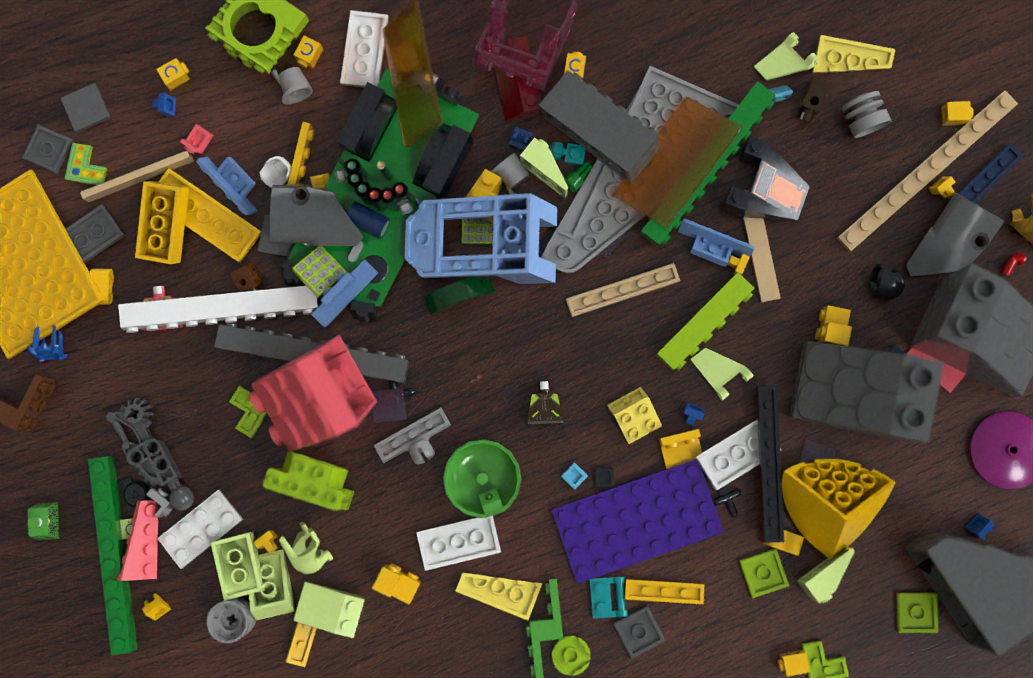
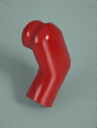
[1001,252,1027,276]

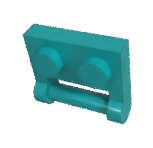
[590,576,628,619]

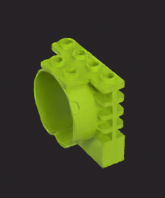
[205,0,309,74]
[263,451,354,510]

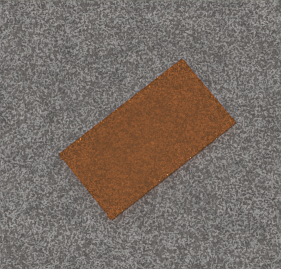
[382,0,442,147]
[612,96,742,228]

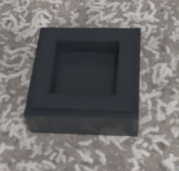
[594,468,614,488]

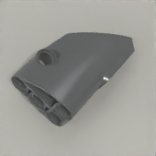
[270,183,364,246]
[906,192,1005,276]

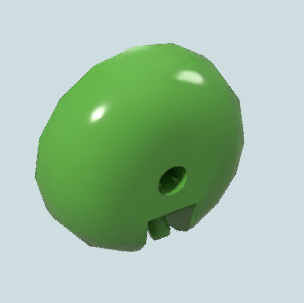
[443,439,521,518]

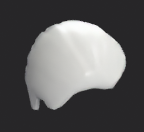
[260,156,292,188]

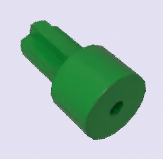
[564,162,592,192]

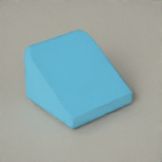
[769,85,793,102]

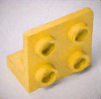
[659,429,702,469]

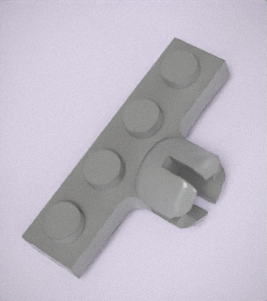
[374,408,451,464]

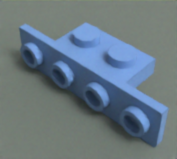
[196,157,258,215]
[678,219,755,267]
[311,259,378,327]

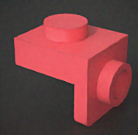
[180,124,214,154]

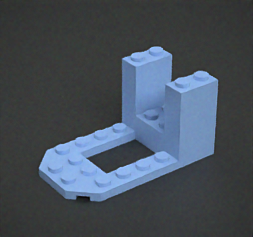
[405,193,557,284]

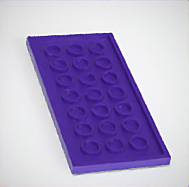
[551,459,724,584]

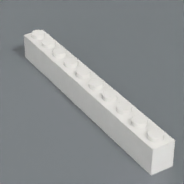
[118,286,318,333]

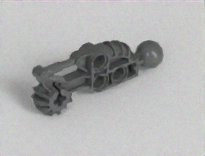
[106,398,194,511]

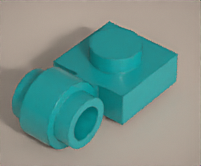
[549,142,585,166]

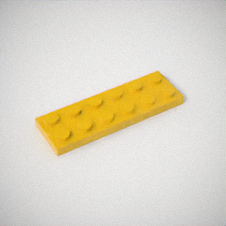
[159,168,261,263]

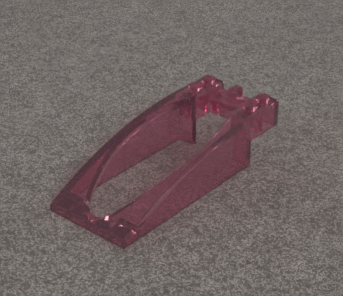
[472,0,581,90]

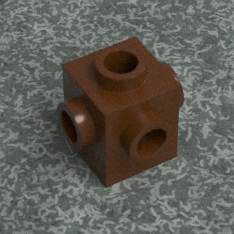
[230,262,263,292]

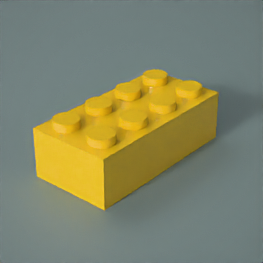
[135,181,189,264]

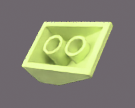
[520,138,568,198]
[211,532,263,600]
[797,547,855,603]
[249,549,295,620]
[293,582,365,638]

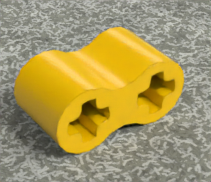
[90,269,114,305]
[763,530,804,556]

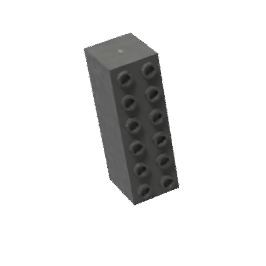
[539,70,660,183]

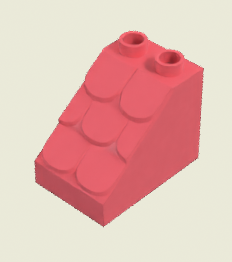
[249,335,377,452]

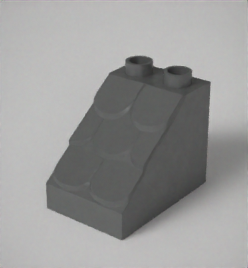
[909,263,1033,398]
[788,341,944,443]
[904,533,1033,656]

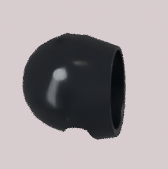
[870,264,905,299]

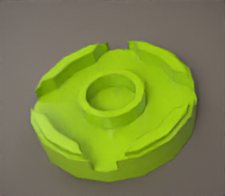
[552,635,591,676]

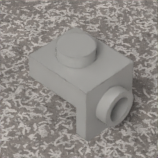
[146,487,173,518]

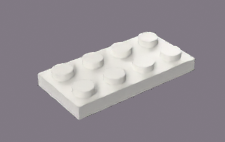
[340,10,388,88]
[695,419,782,491]
[157,490,244,569]
[416,516,501,571]

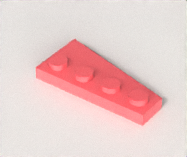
[117,500,159,581]

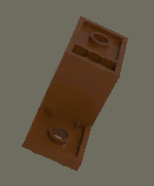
[0,374,56,432]

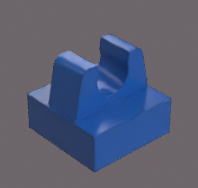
[152,93,176,117]
[509,127,533,151]
[684,402,705,426]
[965,513,994,540]

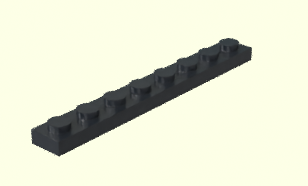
[756,385,784,543]

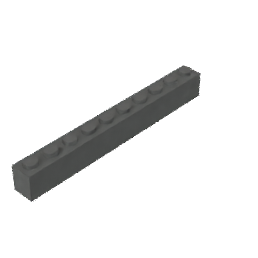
[214,323,409,384]

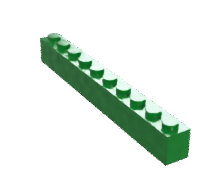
[639,81,776,247]
[88,456,138,656]

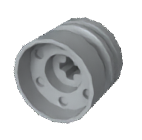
[841,91,892,138]
[207,597,256,643]

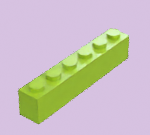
[656,272,754,371]

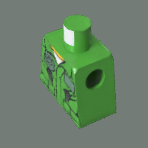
[28,502,59,540]

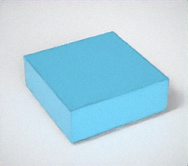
[561,463,588,490]

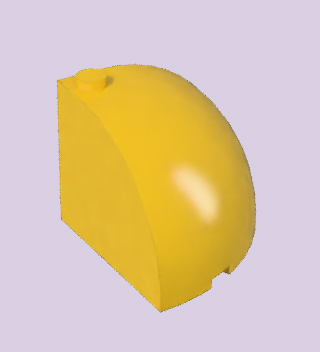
[782,459,895,560]

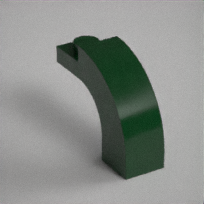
[424,276,495,315]

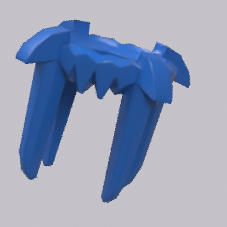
[27,325,68,362]

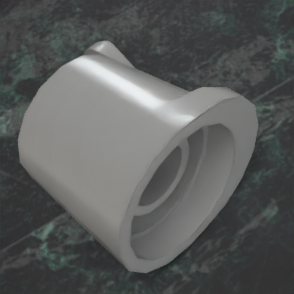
[271,67,313,105]
[491,153,529,195]

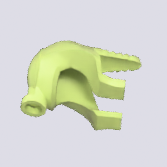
[279,521,333,574]

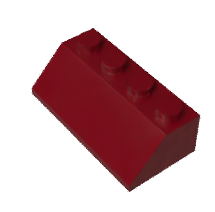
[490,36,542,122]

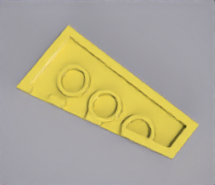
[812,35,895,73]
[455,573,542,621]

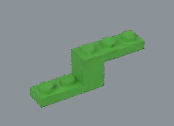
[526,578,563,678]

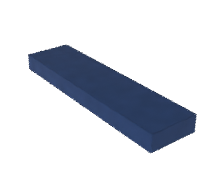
[958,143,1023,203]

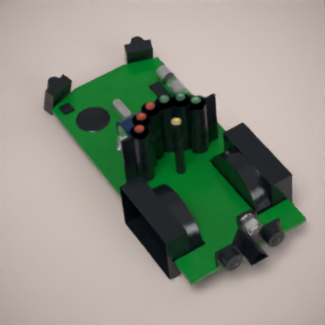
[281,68,479,324]

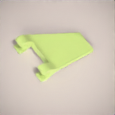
[754,32,819,81]
[690,348,754,401]

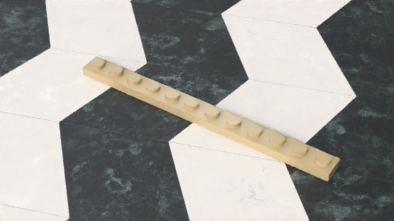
[837,90,1018,252]

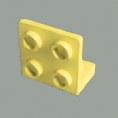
[607,387,662,444]

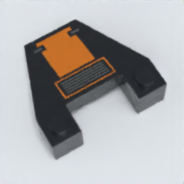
[720,135,810,221]

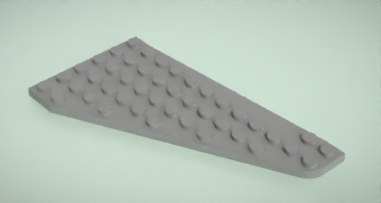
[541,66,739,274]

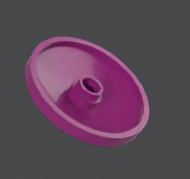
[968,412,1033,489]

